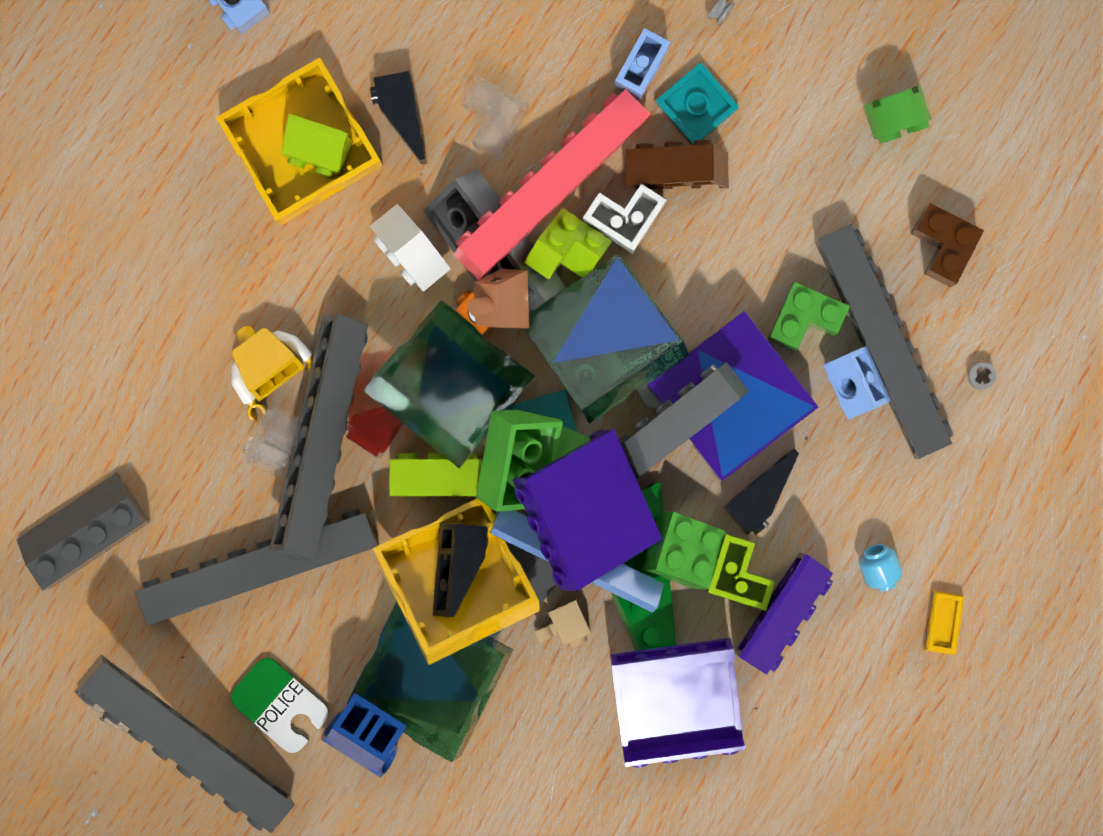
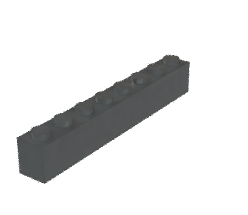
[815,224,953,459]
[269,314,368,559]
[135,509,379,626]
[77,654,295,833]

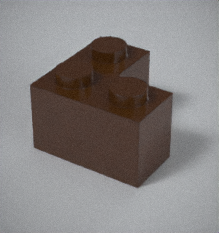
[911,203,984,287]

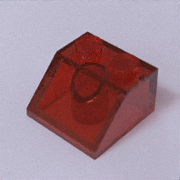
[345,403,414,458]

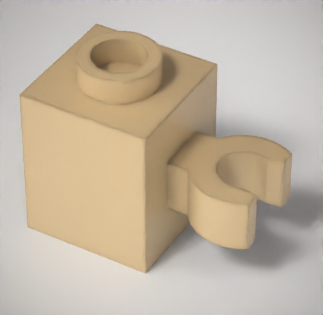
[534,599,591,648]

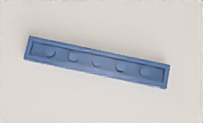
[490,510,664,613]

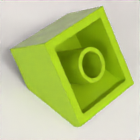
[281,113,353,178]

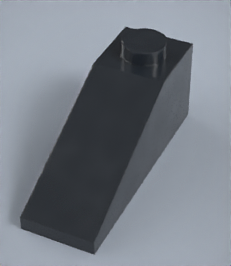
[370,71,427,165]
[723,449,799,535]
[433,523,488,618]

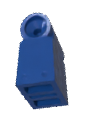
[321,693,407,777]

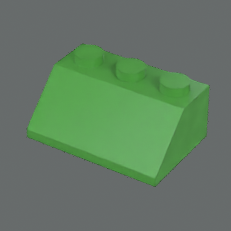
[476,410,563,512]

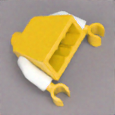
[231,326,313,421]

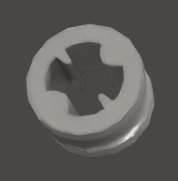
[708,0,735,26]
[968,362,997,390]

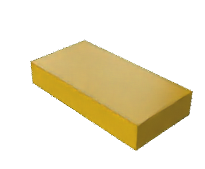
[924,591,965,655]

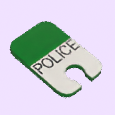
[231,658,329,753]

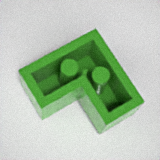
[767,282,850,351]

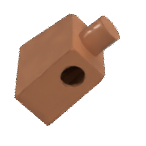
[468,269,529,328]

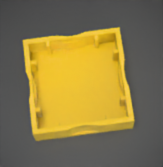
[215,57,383,226]
[373,498,540,665]

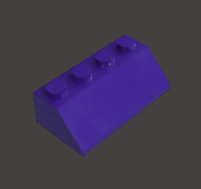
[734,553,833,675]

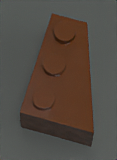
[626,140,729,189]

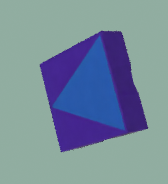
[647,311,819,481]

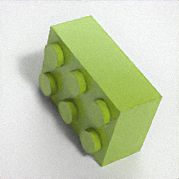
[390,453,483,496]

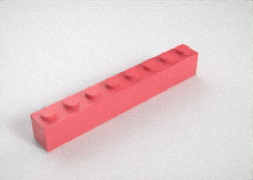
[454,89,651,280]

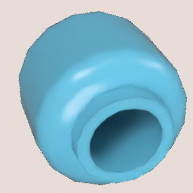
[859,544,903,591]

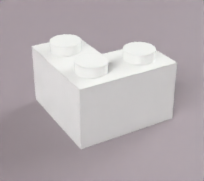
[583,184,667,255]
[370,204,451,291]

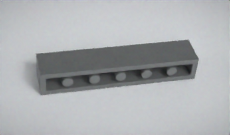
[619,362,749,479]

